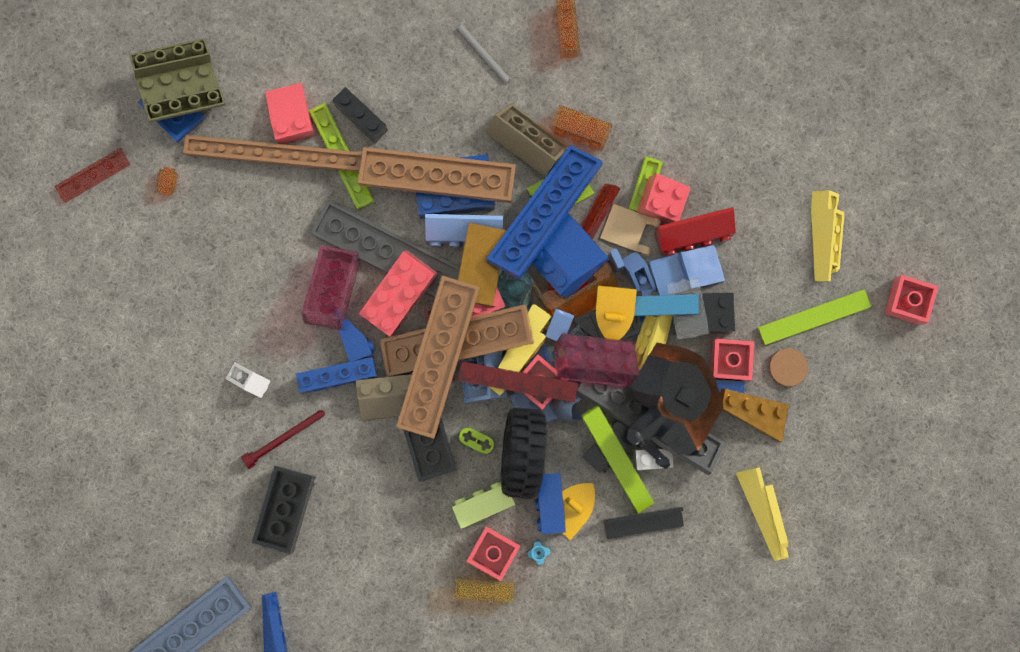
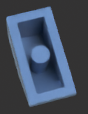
[622,252,657,296]

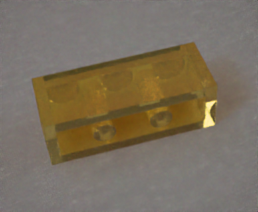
[454,577,515,603]

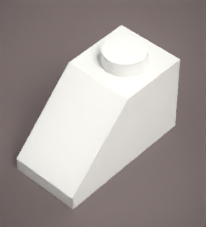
[225,362,270,398]
[633,449,674,470]

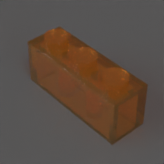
[555,0,580,59]
[551,105,613,150]

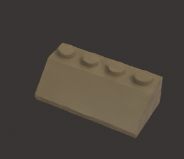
[486,103,569,177]
[356,374,412,420]

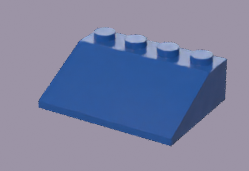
[416,154,495,219]
[532,213,610,299]

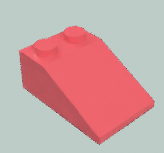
[265,83,315,144]

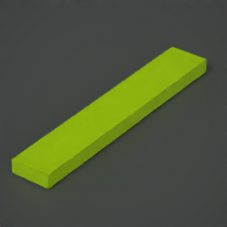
[309,103,374,210]
[757,289,871,345]
[581,406,654,514]

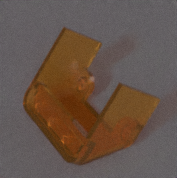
[528,240,620,325]

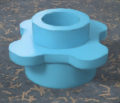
[527,541,550,565]

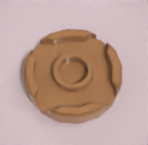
[769,348,808,386]

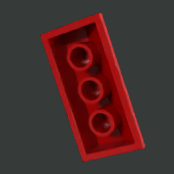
[654,207,736,256]

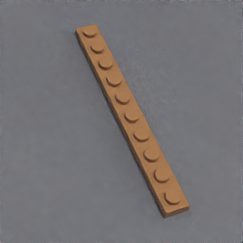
[183,135,363,172]

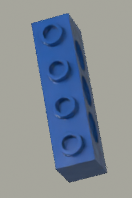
[296,357,378,394]

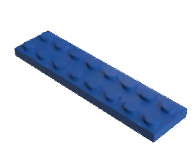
[486,145,602,280]

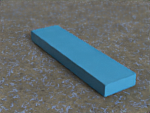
[634,294,699,316]

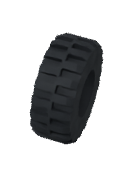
[501,408,547,499]

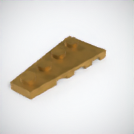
[720,389,789,442]

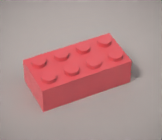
[359,251,438,336]

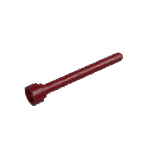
[241,410,325,469]

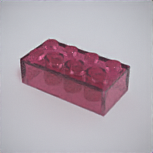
[301,245,360,330]
[554,333,639,387]

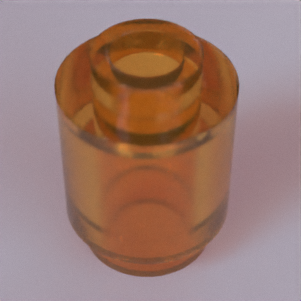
[156,167,178,196]

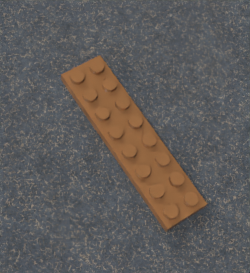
[358,147,516,203]
[396,276,480,439]
[380,305,534,377]

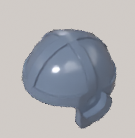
[553,395,583,422]

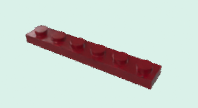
[458,362,578,402]

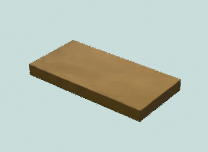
[458,223,507,307]

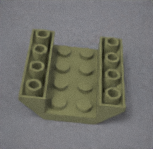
[129,38,226,123]

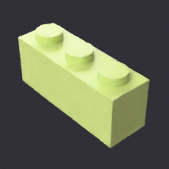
[452,481,515,529]

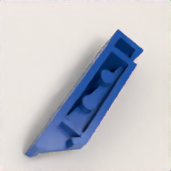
[262,592,288,652]

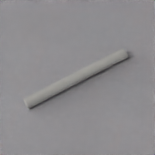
[457,25,511,84]

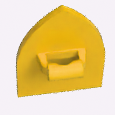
[596,285,637,345]
[562,483,595,540]

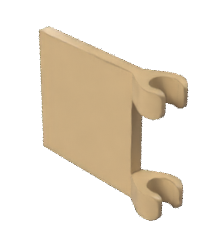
[600,204,661,257]

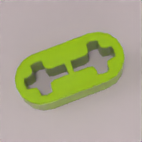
[459,428,494,454]

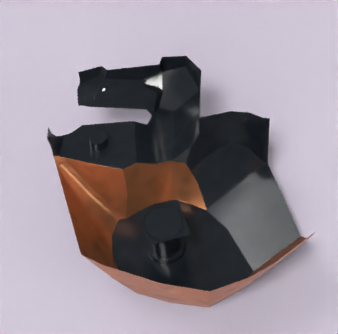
[626,342,724,469]

